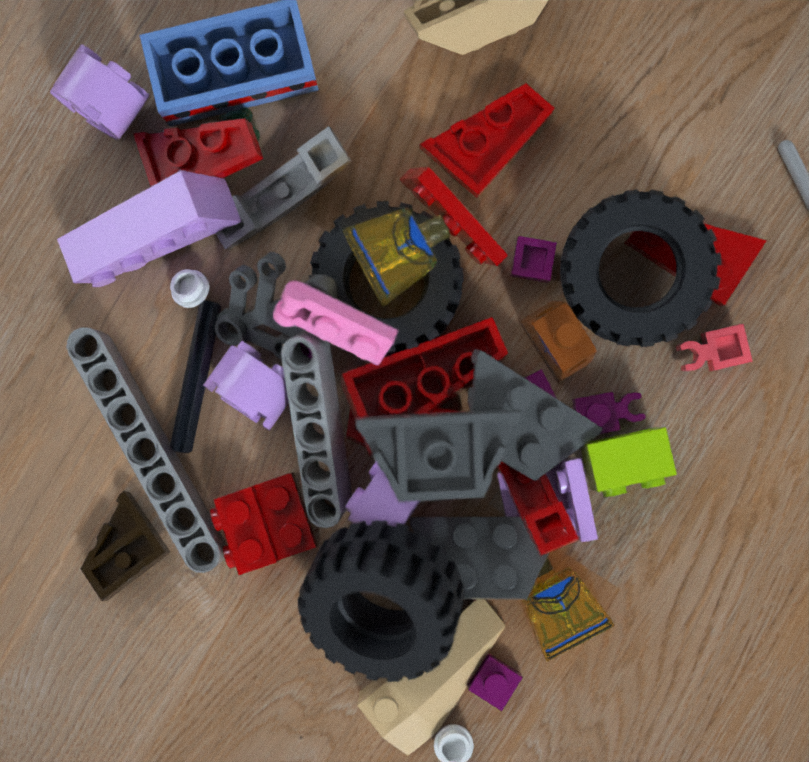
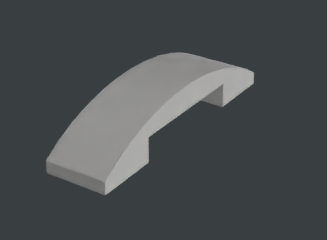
[216,126,352,249]

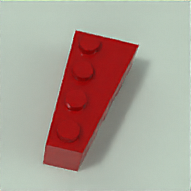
[341,317,508,457]

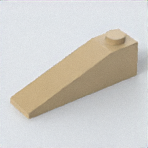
[357,599,506,756]

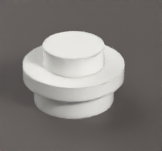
[170,269,209,308]
[434,724,474,762]

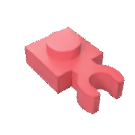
[676,324,753,371]

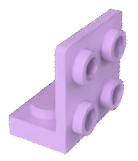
[497,457,598,542]

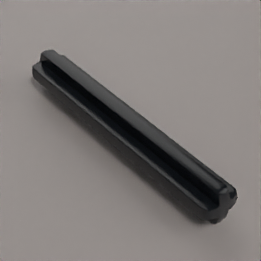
[170,300,222,453]

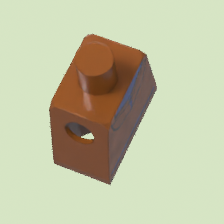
[519,301,597,383]

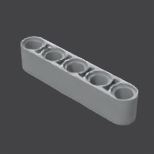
[281,329,352,528]

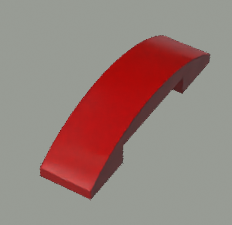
[497,462,579,556]

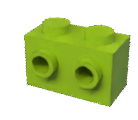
[581,427,677,497]

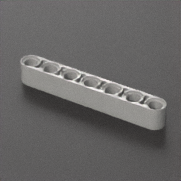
[66,327,226,573]

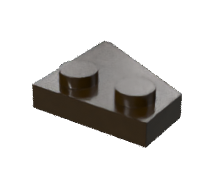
[80,491,171,601]

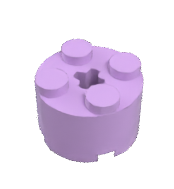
[50,44,150,140]
[203,341,289,431]
[345,462,420,527]

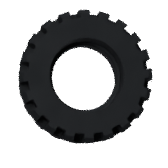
[560,189,722,347]
[309,201,464,358]
[297,520,465,682]

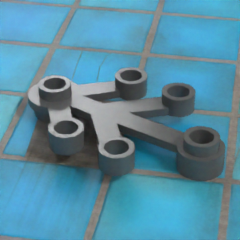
[215,252,337,359]

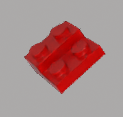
[210,472,317,575]

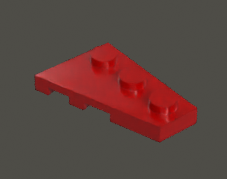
[419,83,555,198]
[133,118,264,187]
[399,167,508,266]
[624,224,767,306]

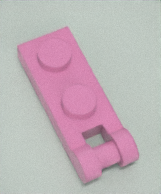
[273,281,398,366]

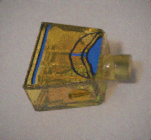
[343,208,450,307]
[524,558,615,661]

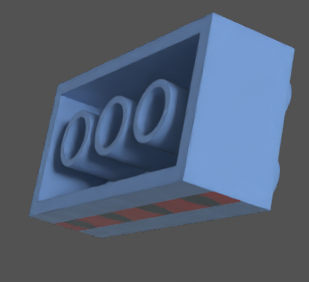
[139,0,319,127]

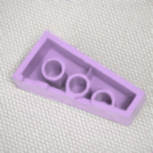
[57,171,242,287]

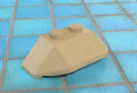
[404,0,548,55]

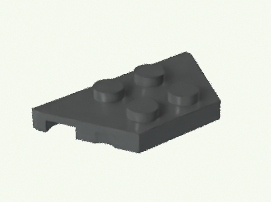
[468,349,603,480]
[356,409,521,502]
[410,517,549,600]

